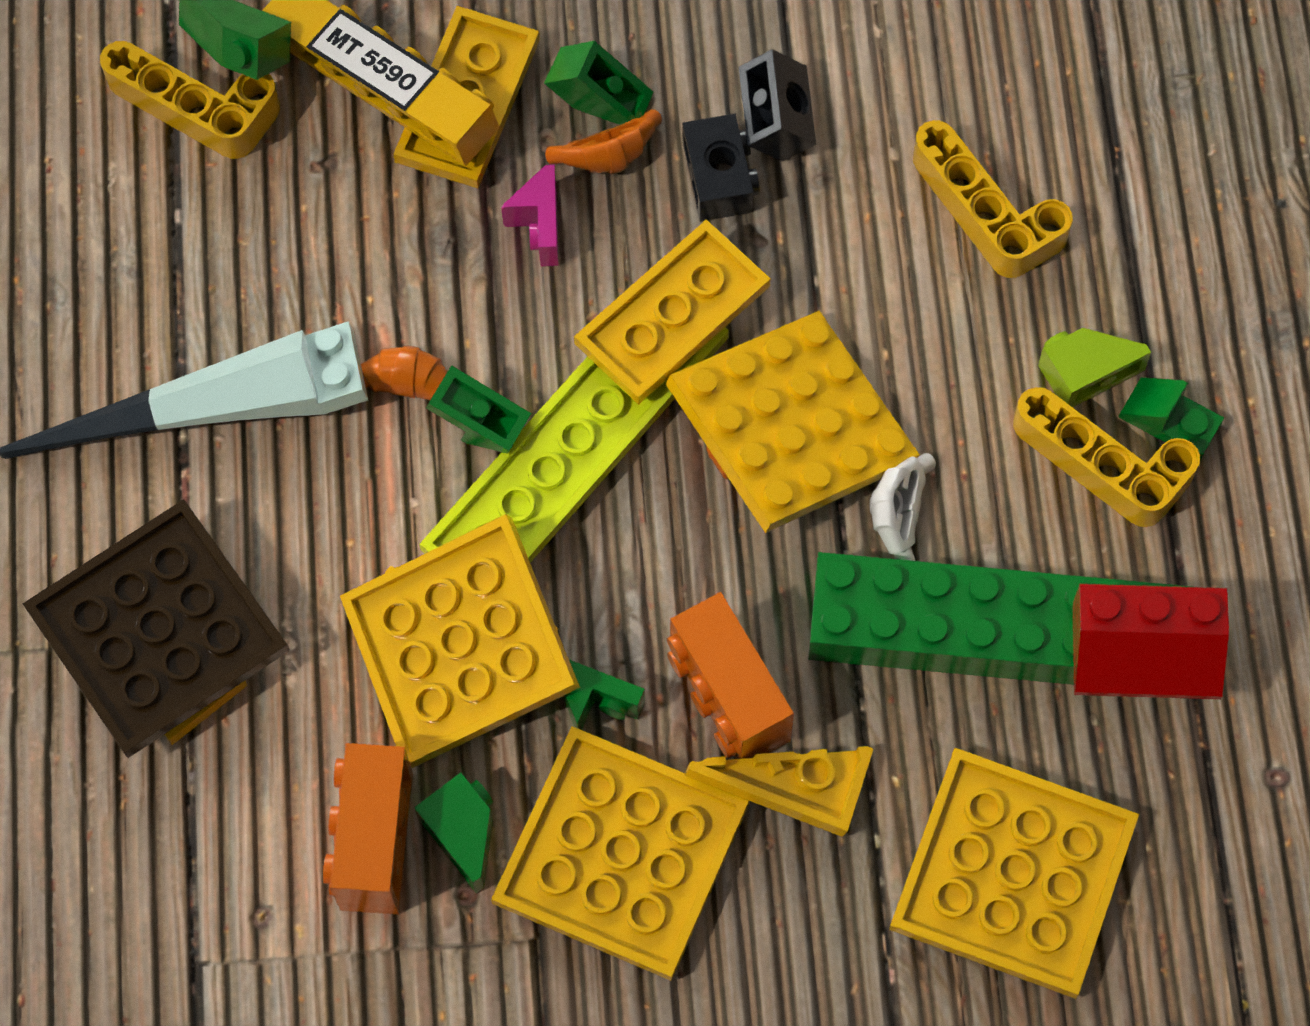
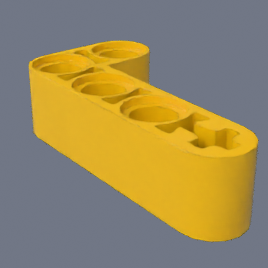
[100,41,280,159]
[913,120,1073,278]
[1013,387,1200,527]

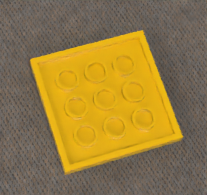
[666,310,920,533]
[340,514,580,768]
[491,726,749,981]
[889,747,1139,999]

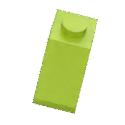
[1038,328,1151,407]

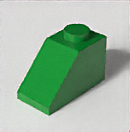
[544,40,654,125]
[414,772,494,894]

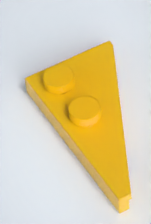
[685,746,873,837]

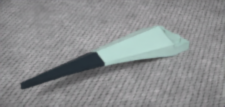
[0,321,368,459]

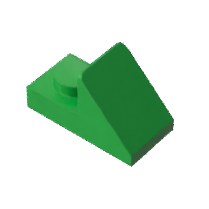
[426,365,531,454]
[1118,377,1225,461]
[562,659,645,730]

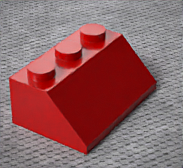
[1073,584,1229,700]

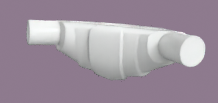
[870,453,936,561]

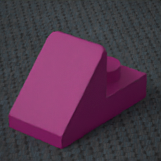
[501,165,559,267]

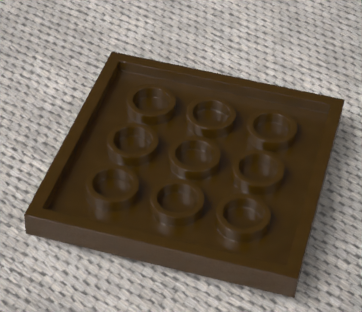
[22,499,290,758]

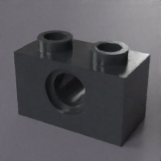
[739,49,816,161]
[682,113,760,222]

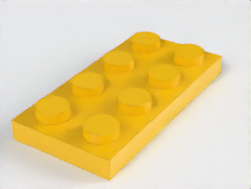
[393,6,540,189]
[574,219,771,405]

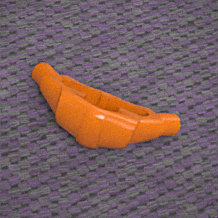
[545,109,662,174]
[361,346,448,401]

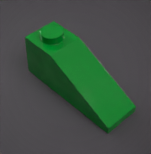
[179,0,291,80]

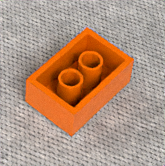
[667,592,794,759]
[323,743,413,915]

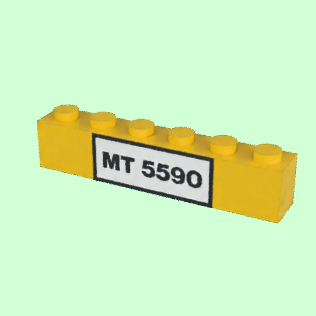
[262,0,500,167]

